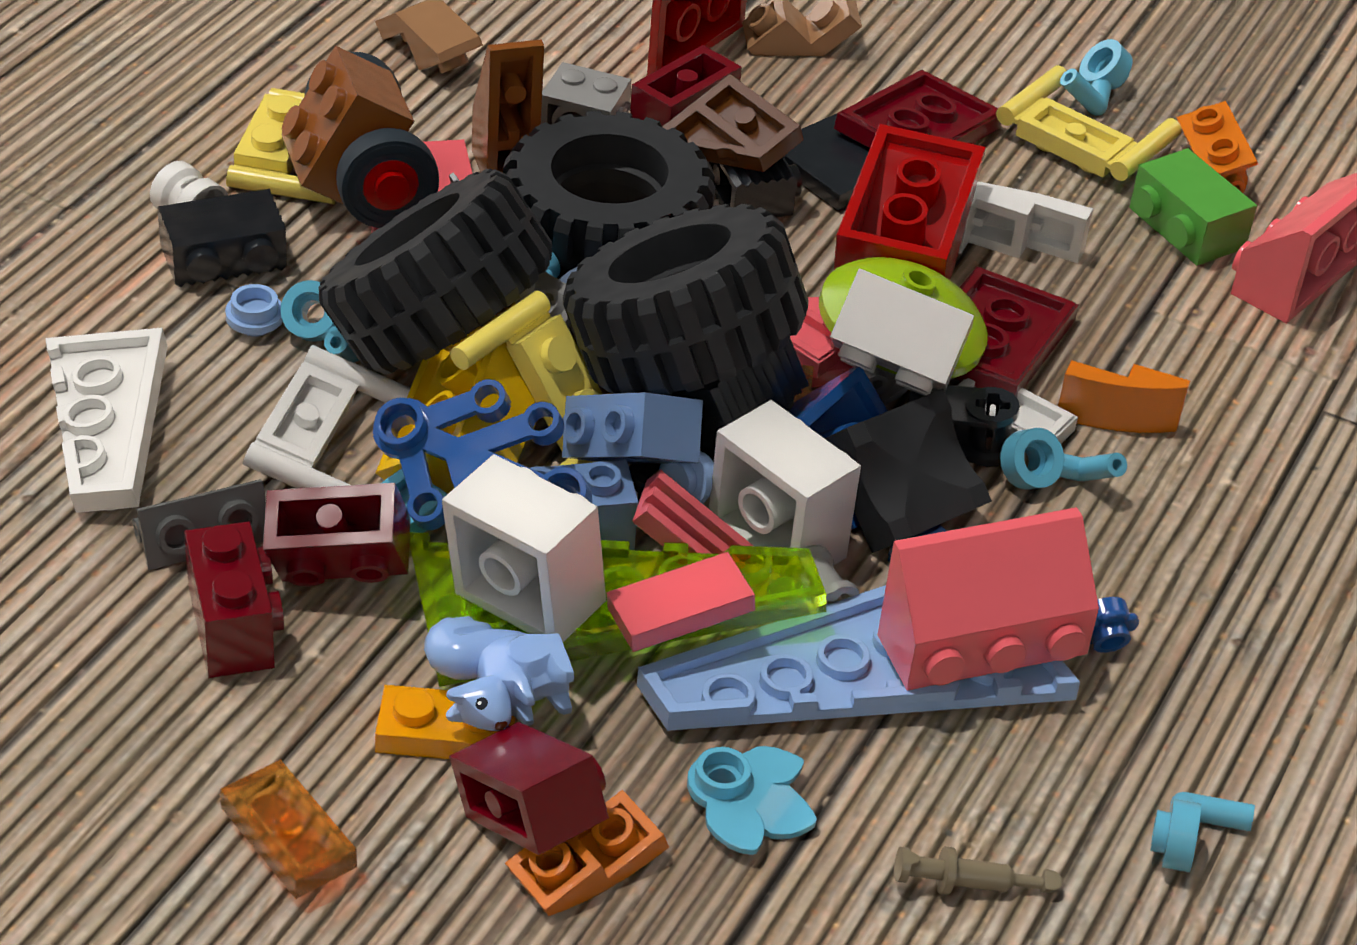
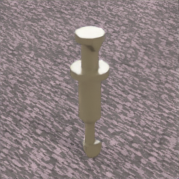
[894,846,1063,895]

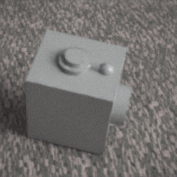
[541,62,631,125]

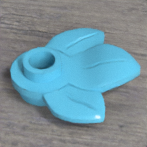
[687,746,817,855]

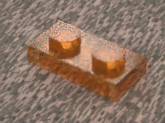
[220,759,357,899]

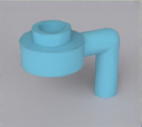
[1060,39,1133,116]
[281,280,359,363]
[1000,428,1127,490]
[1150,792,1255,873]

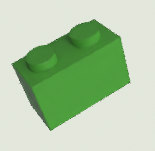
[1129,148,1257,266]

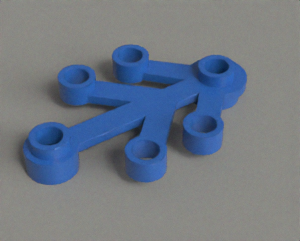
[373,379,592,530]

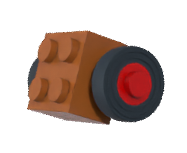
[281,45,439,228]

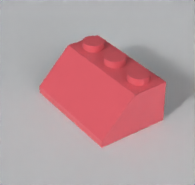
[1231,173,1357,324]
[877,507,1099,691]

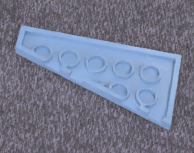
[637,585,1080,731]

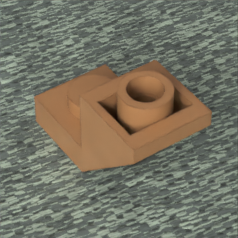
[375,0,483,73]
[742,0,862,56]

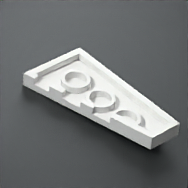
[45,328,168,513]

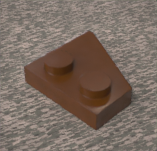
[663,74,804,172]

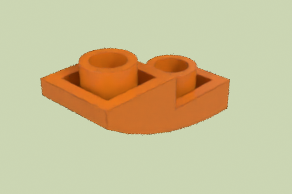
[1058,360,1191,433]
[505,789,669,916]

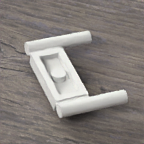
[243,345,410,488]

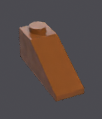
[472,39,544,173]

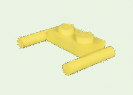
[996,65,1182,181]
[226,88,336,204]
[450,291,602,465]

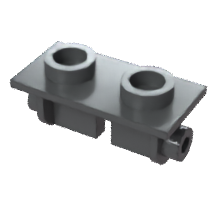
[132,479,266,570]

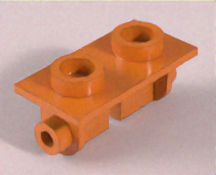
[1176,101,1258,193]

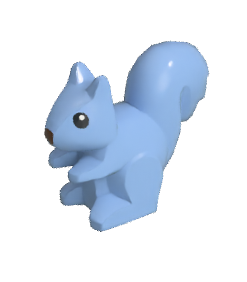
[424,616,574,731]

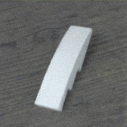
[958,182,1093,263]

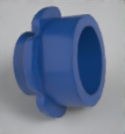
[1090,597,1139,653]

